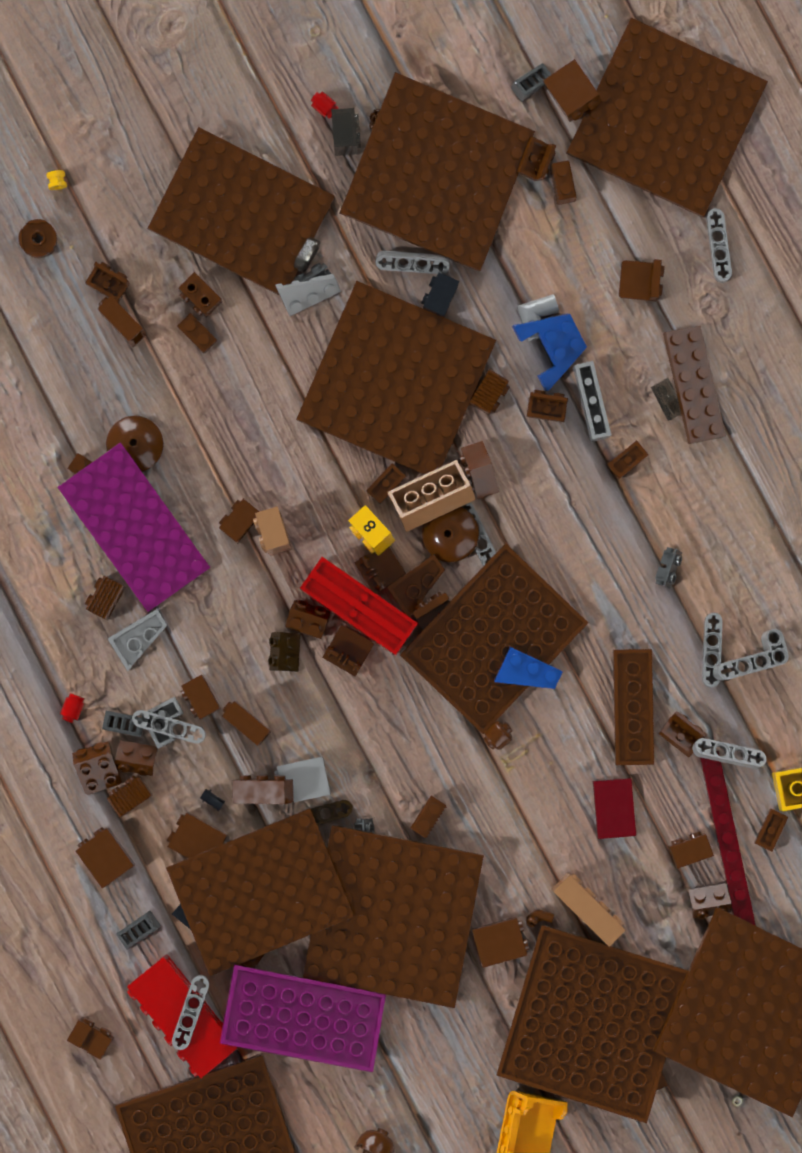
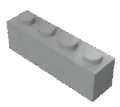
[573,361,611,442]

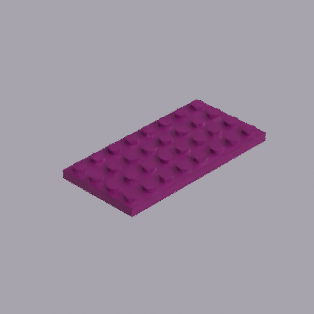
[57,442,210,612]
[220,965,386,1073]

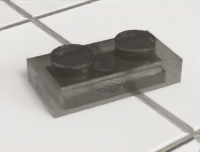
[651,378,681,421]

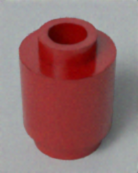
[310,91,339,119]
[60,693,84,723]

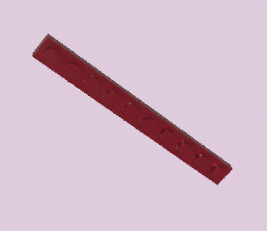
[700,751,756,926]

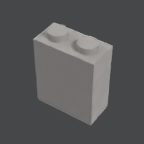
[274,756,331,802]

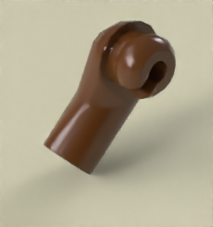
[526,909,554,927]

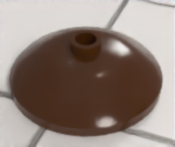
[106,416,164,472]
[422,507,479,562]

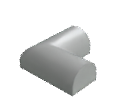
[517,294,559,342]
[141,697,184,749]

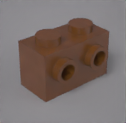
[178,272,223,318]

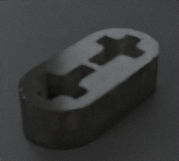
[294,237,320,272]

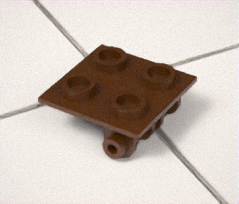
[354,547,406,594]
[322,624,374,677]

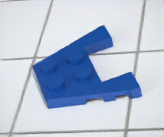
[512,314,587,391]

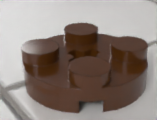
[19,219,58,258]

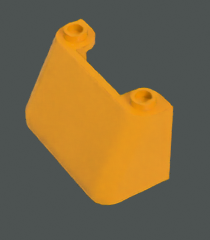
[497,1091,568,1153]

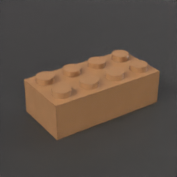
[387,460,476,532]
[253,506,292,556]
[551,873,626,947]

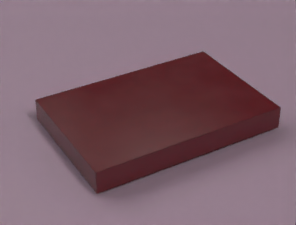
[593,778,636,839]

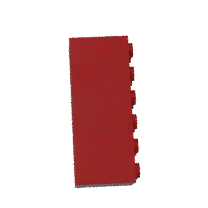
[300,557,418,656]
[127,954,238,1078]

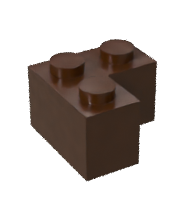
[460,441,499,499]

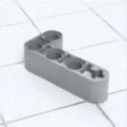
[713,629,789,681]

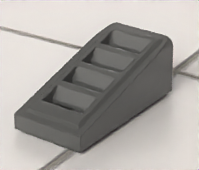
[511,63,552,102]
[102,711,144,737]
[116,911,161,950]

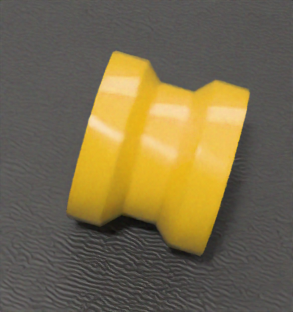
[46,170,67,190]

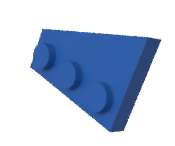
[494,647,563,689]

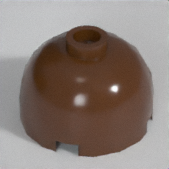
[354,1128,394,1153]

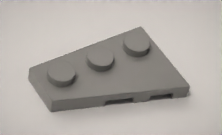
[275,274,341,316]
[108,609,167,671]

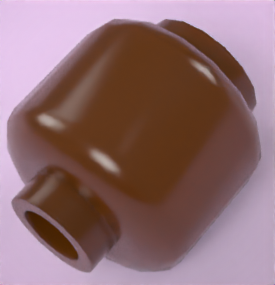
[484,721,513,750]

